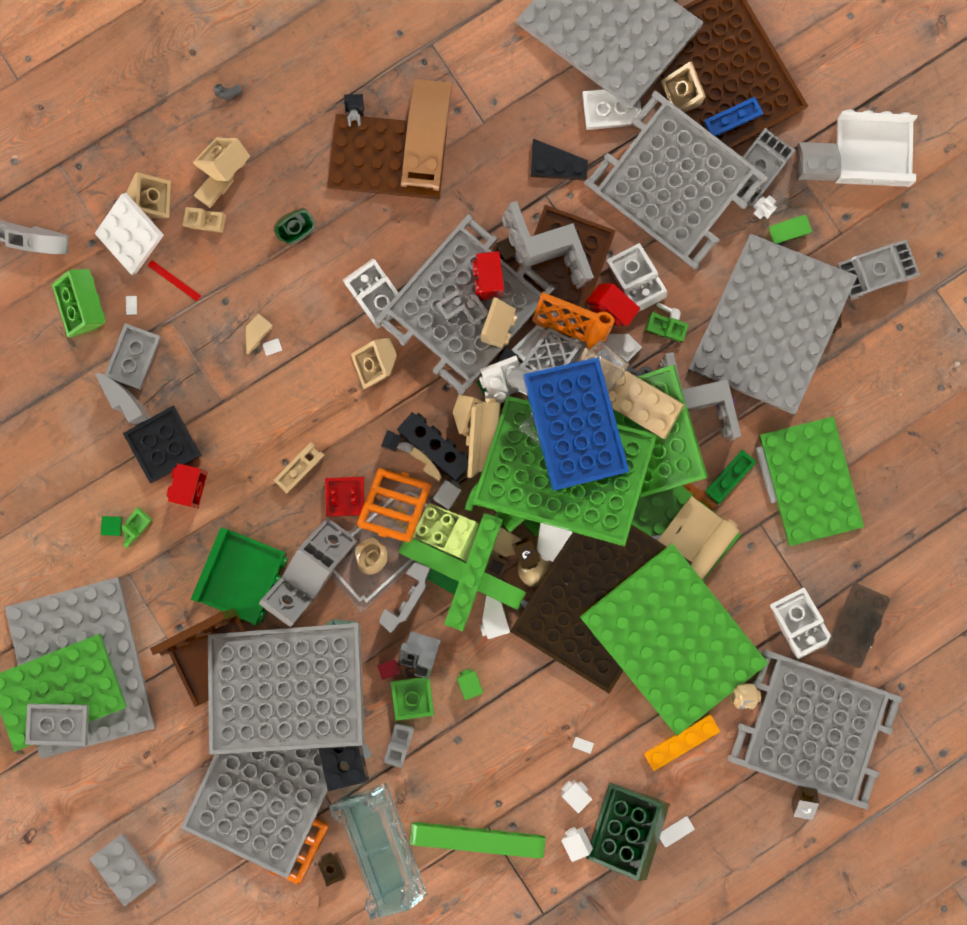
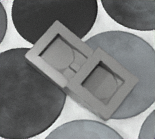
[383,722,415,768]

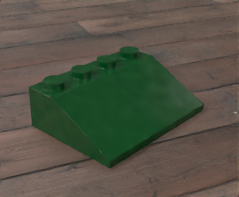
[586,783,670,881]

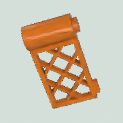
[532,292,614,351]

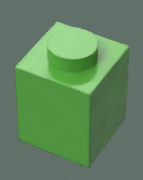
[457,668,483,700]

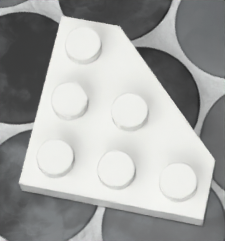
[563,334,642,368]

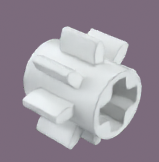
[753,195,777,219]

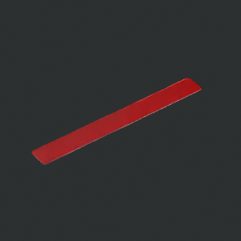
[148,260,201,301]

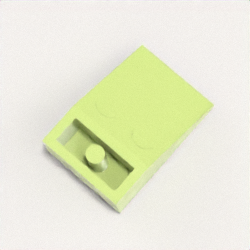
[413,503,480,562]

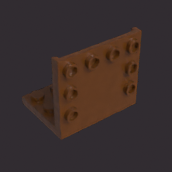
[150,609,247,707]

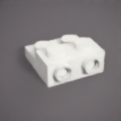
[479,356,520,403]

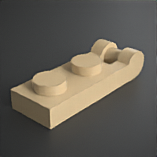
[273,442,325,494]

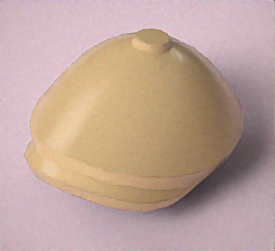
[355,537,387,575]
[518,552,554,587]

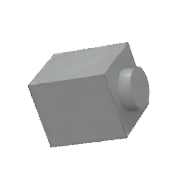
[433,479,462,510]

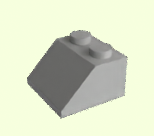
[798,142,841,181]

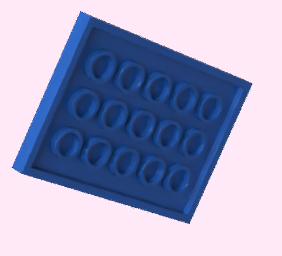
[522,357,629,491]

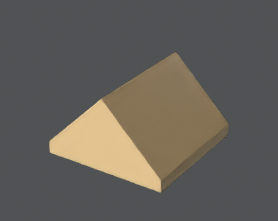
[661,62,706,112]

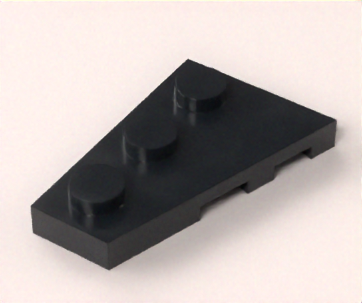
[530,139,588,181]

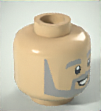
[730,684,761,709]

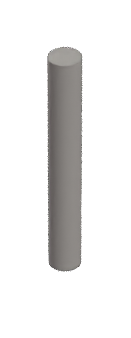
[755,446,778,503]

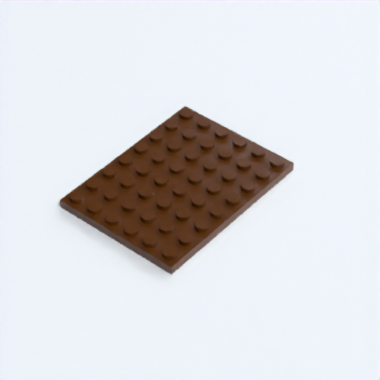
[661,0,808,149]

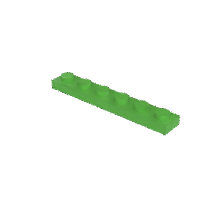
[444,513,503,631]

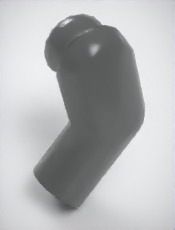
[213,84,243,100]

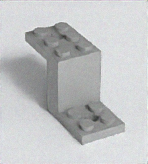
[502,201,594,290]
[659,352,741,442]
[259,518,358,627]

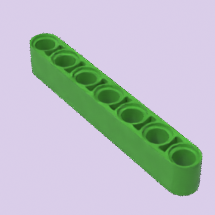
[398,538,526,610]
[409,822,546,858]

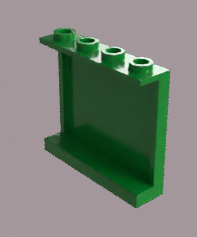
[190,527,289,626]

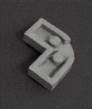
[436,291,488,326]

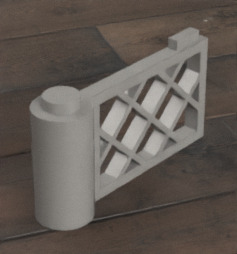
[508,327,582,394]

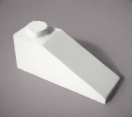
[480,595,510,639]

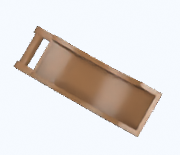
[401,79,452,191]

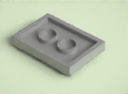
[104,323,162,390]
[25,703,89,746]
[90,833,158,907]

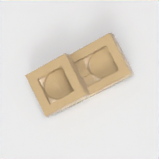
[194,177,234,208]
[183,207,226,233]
[411,447,442,482]

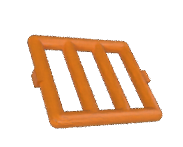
[357,468,431,542]
[269,818,329,884]

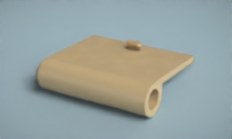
[466,398,500,478]
[658,496,739,580]

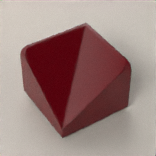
[377,660,401,680]

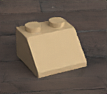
[193,137,250,182]
[481,297,518,349]

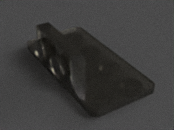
[824,583,890,668]

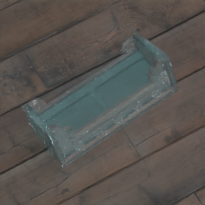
[329,783,427,920]

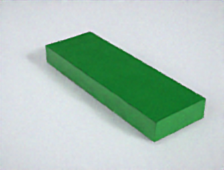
[704,449,756,505]

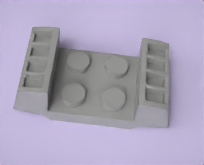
[737,128,795,208]
[837,240,920,301]
[379,563,431,633]

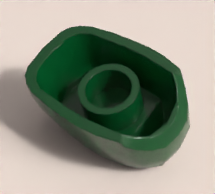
[273,208,316,244]

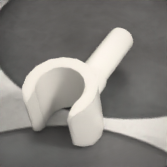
[656,302,681,320]

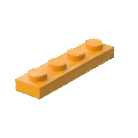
[643,714,721,771]

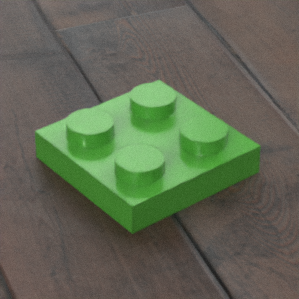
[391,677,434,721]

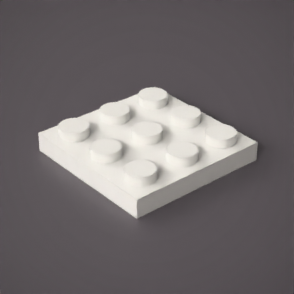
[95,193,164,275]

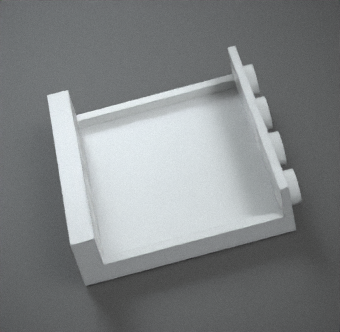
[835,110,917,187]

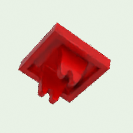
[325,477,365,517]

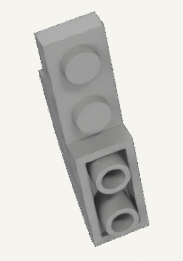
[0,220,69,254]

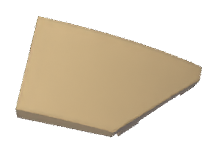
[245,314,273,355]

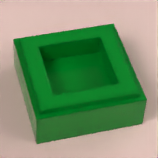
[101,516,123,536]

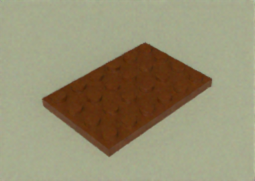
[328,114,447,200]
[523,205,616,332]

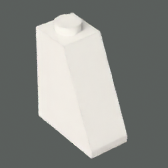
[536,523,572,562]

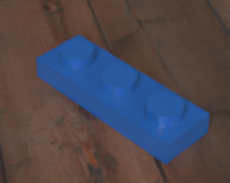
[703,97,763,137]

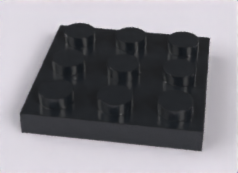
[123,405,202,484]

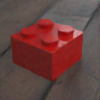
[472,251,504,301]
[585,283,641,327]
[166,463,208,509]

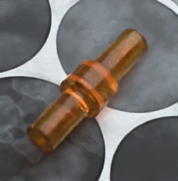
[682,483,716,510]

